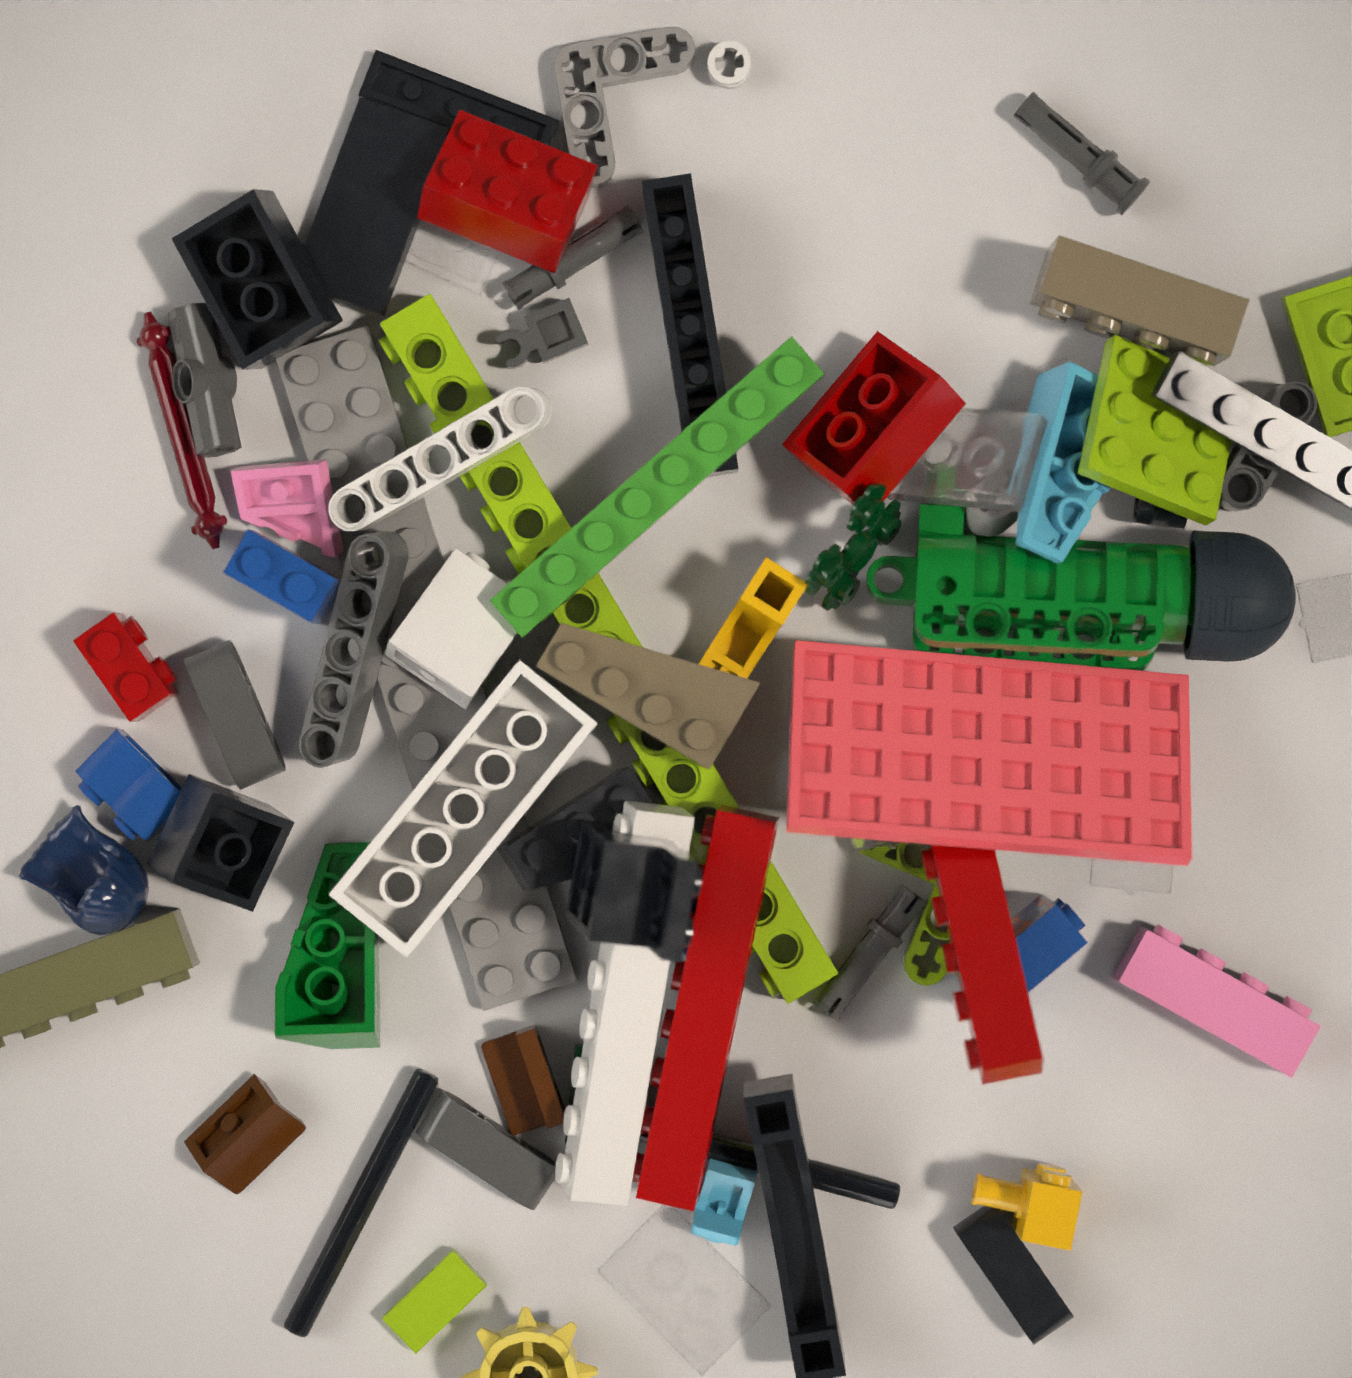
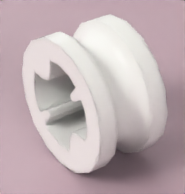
[707,40,751,89]

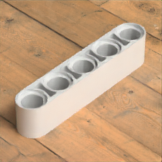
[328,387,552,531]

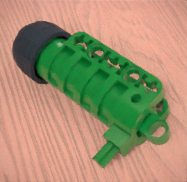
[866,464,1296,671]

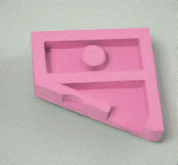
[231,460,344,557]

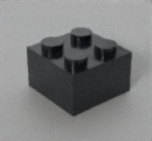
[147,774,295,912]

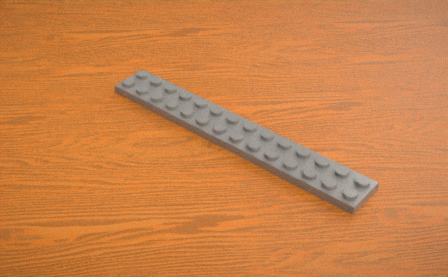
[276,325,577,1011]

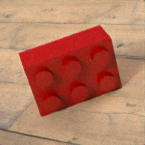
[417,110,598,273]
[781,331,966,505]

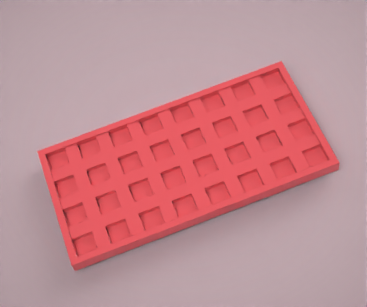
[786,640,1192,866]

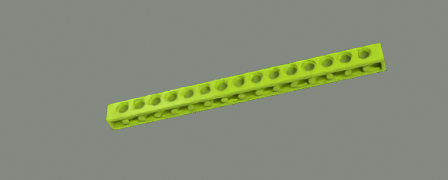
[378,293,839,1004]

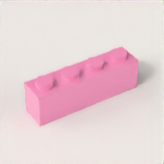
[1112,924,1321,1078]

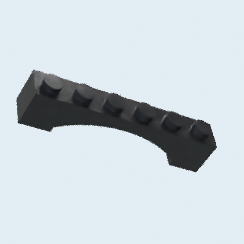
[743,1074,846,1378]

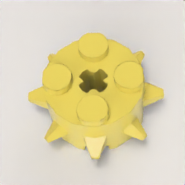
[461,1307,598,1378]

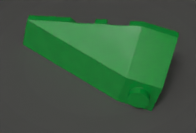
[275,842,380,1049]

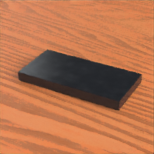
[304,97,450,316]

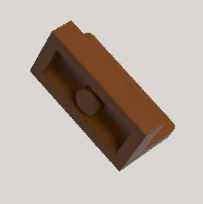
[481,1024,566,1135]
[184,1074,306,1194]

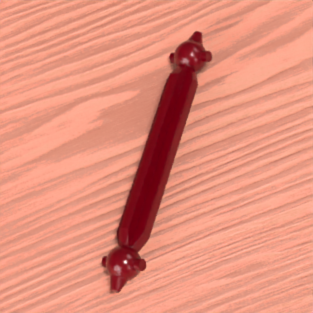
[137,312,227,550]

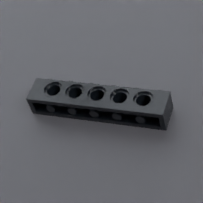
[642,173,739,477]

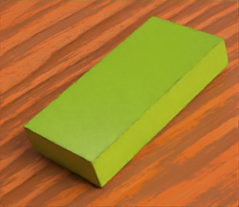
[382,1248,488,1354]

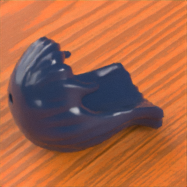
[19,805,149,935]

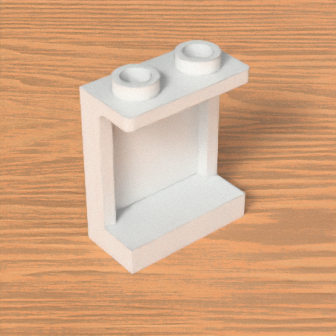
[384,548,518,710]

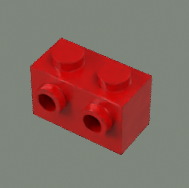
[73,612,179,722]

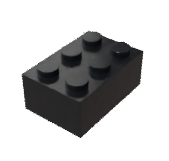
[171,189,343,370]

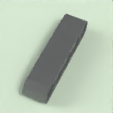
[299,531,409,768]

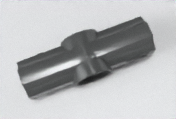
[167,303,242,458]

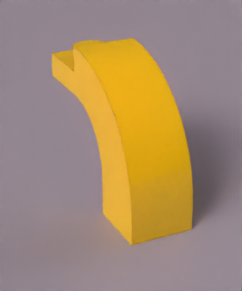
[699,557,807,679]

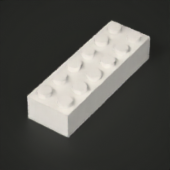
[329,660,598,958]

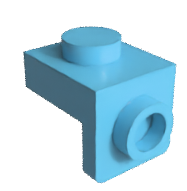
[691,1159,757,1246]

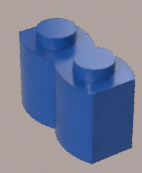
[75,729,182,841]

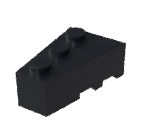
[496,767,653,890]

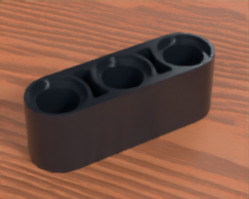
[953,1206,1074,1345]

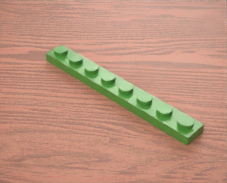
[490,336,825,638]

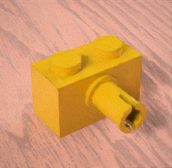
[971,1163,1083,1251]

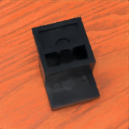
[565,820,702,962]

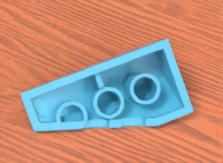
[1016,361,1111,563]

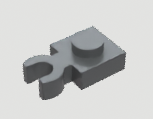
[495,298,589,369]

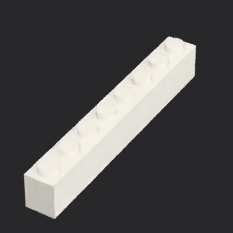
[555,800,695,1206]

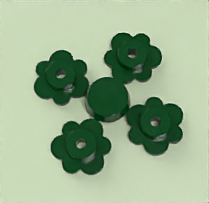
[805,483,902,611]

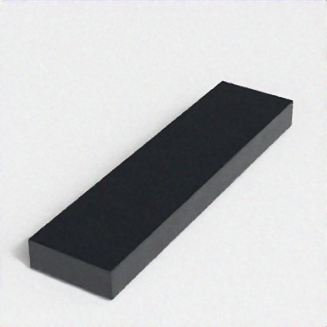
[358,50,560,146]

